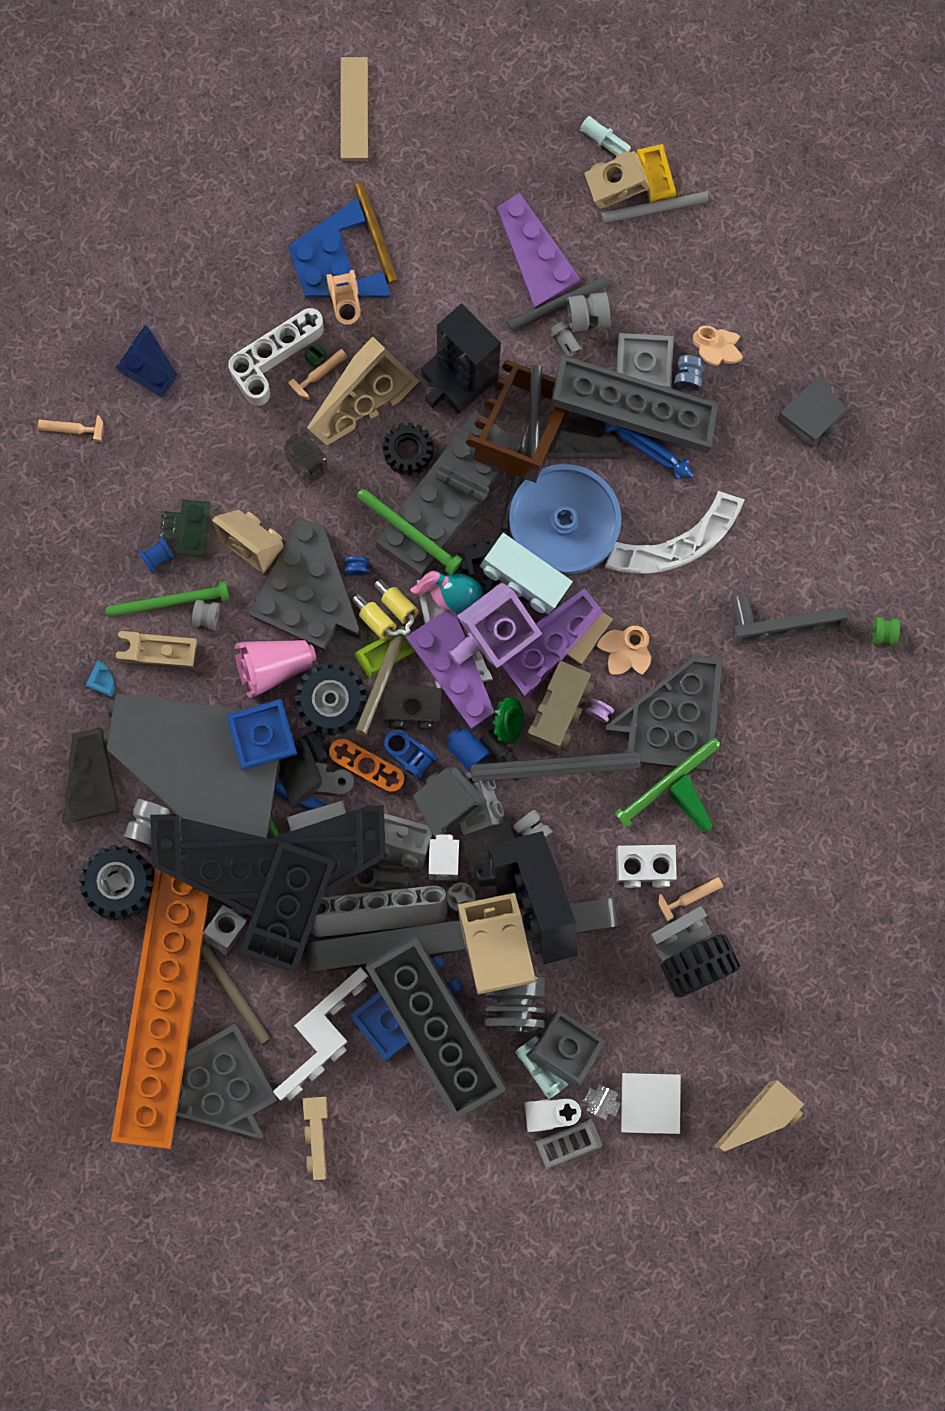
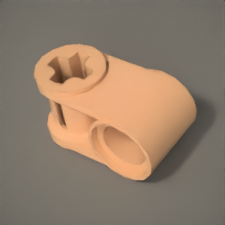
[327,270,361,325]

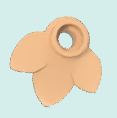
[693,326,743,366]
[597,626,651,675]

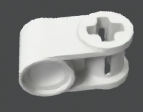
[524,1098,581,1132]

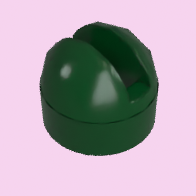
[305,344,327,367]

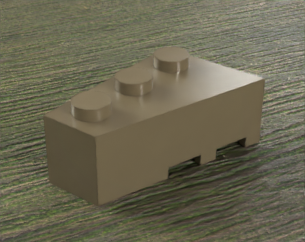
[526,661,593,755]

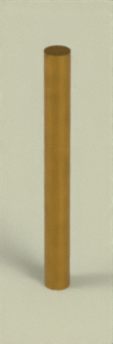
[354,182,398,285]

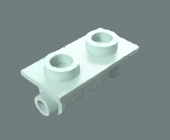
[515,1036,569,1099]

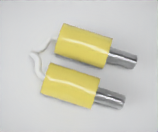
[353,579,418,640]

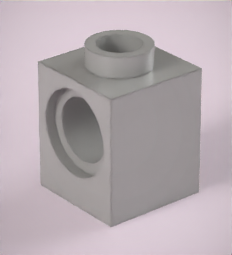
[203,905,247,956]

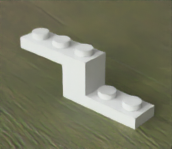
[273,967,369,1101]

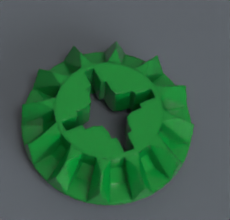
[492,698,524,743]

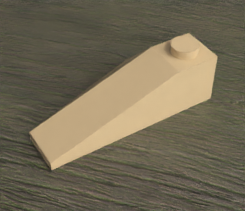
[307,337,419,445]

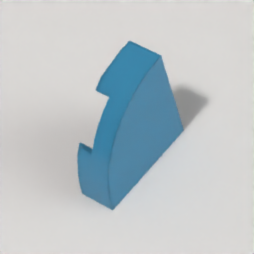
[85,660,115,698]

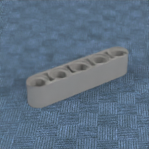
[310,886,448,937]

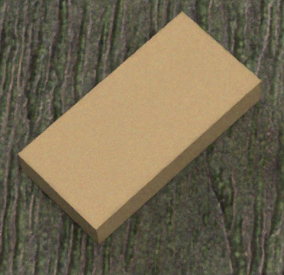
[566,613,613,665]

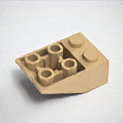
[458,893,536,994]

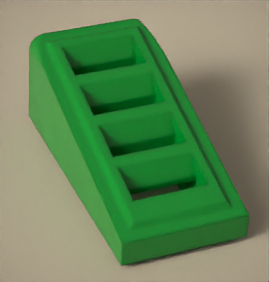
[668,774,713,834]

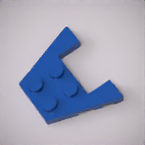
[288,199,391,298]

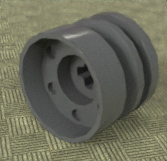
[484,976,545,1033]

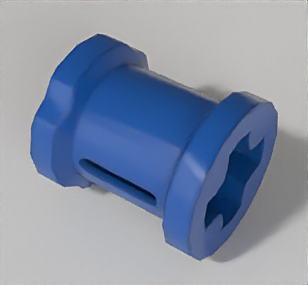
[138,537,175,573]

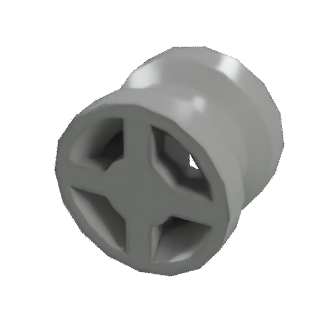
[192,599,220,631]
[447,882,475,913]

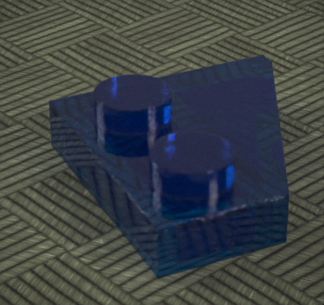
[116,325,178,398]

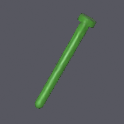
[357,489,463,575]
[106,581,230,617]
[614,738,720,827]

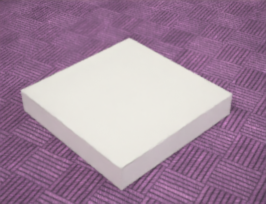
[621,1073,681,1134]

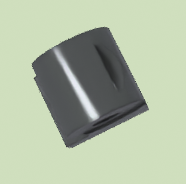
[312,763,354,797]

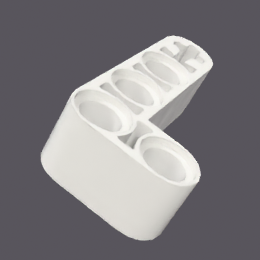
[229,308,324,406]

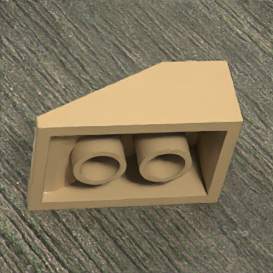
[212,509,284,575]
[713,1080,804,1152]

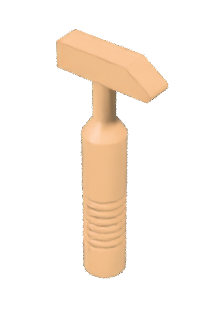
[288,349,348,400]
[38,415,104,442]
[658,877,723,922]

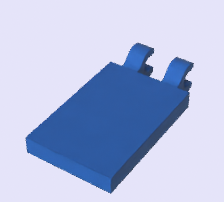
[349,954,464,1061]

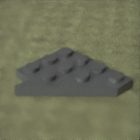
[249,517,361,651]
[605,656,722,772]
[176,1023,278,1139]

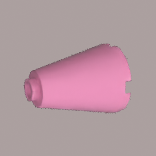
[235,640,316,698]

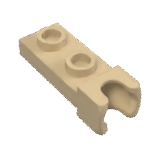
[115,631,197,668]
[303,1097,328,1180]

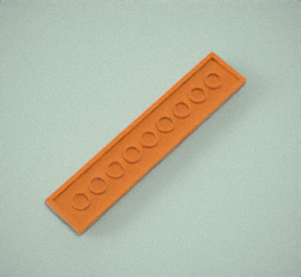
[111,868,211,1150]

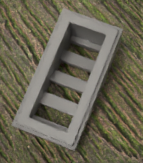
[536,1118,602,1169]

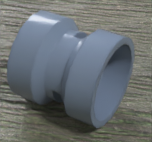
[674,355,706,391]

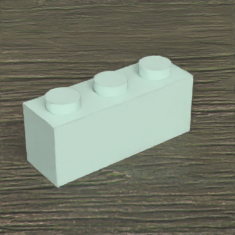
[480,533,573,615]

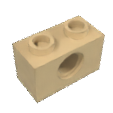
[584,151,650,209]

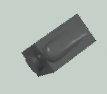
[777,376,846,446]
[413,767,487,836]

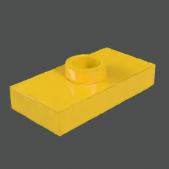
[636,144,676,203]

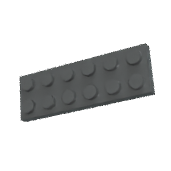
[550,355,718,454]

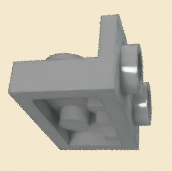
[460,772,504,835]
[381,813,433,870]
[648,906,712,961]

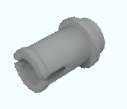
[550,321,582,357]

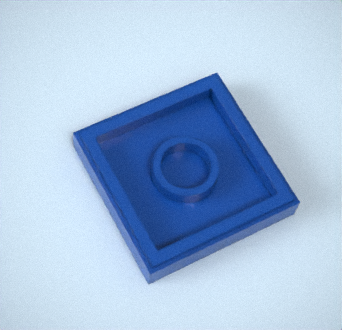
[226,699,298,771]

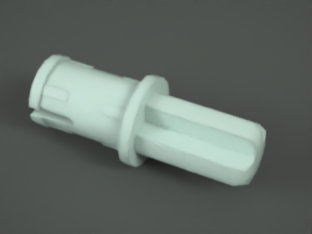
[580,116,631,156]

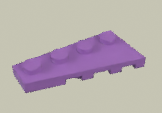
[497,193,580,309]
[502,588,603,699]
[406,609,494,730]

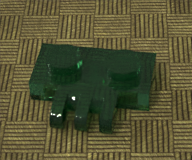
[159,499,211,558]

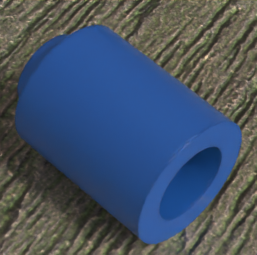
[446,728,490,772]

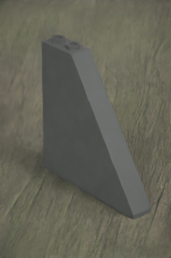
[104,693,282,838]

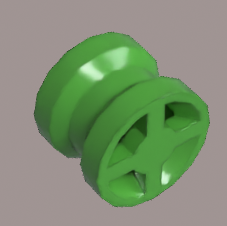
[872,617,900,647]

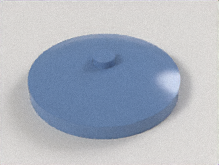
[509,464,621,575]

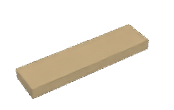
[341,57,368,161]

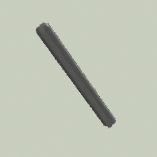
[471,752,640,782]

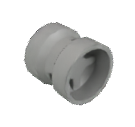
[513,810,553,838]

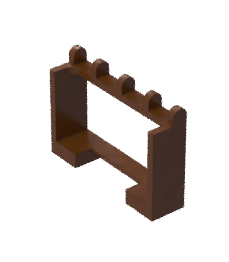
[466,360,568,483]

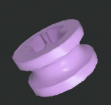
[585,699,614,723]

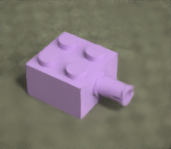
[448,583,542,668]

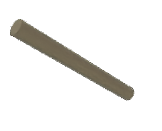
[355,634,404,736]
[202,943,271,1045]

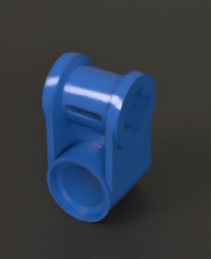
[384,730,438,781]

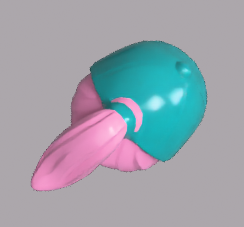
[410,571,483,616]

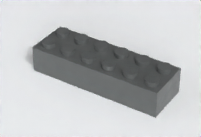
[376,411,520,580]
[365,934,506,1120]

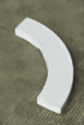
[605,491,745,574]

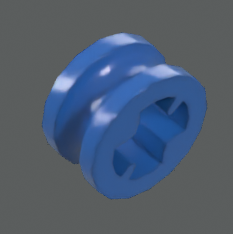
[345,556,370,575]

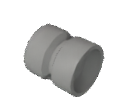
[567,292,611,332]
[124,799,172,848]

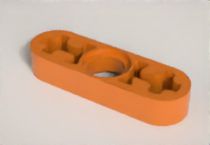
[329,739,404,793]

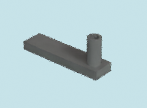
[732,595,848,646]

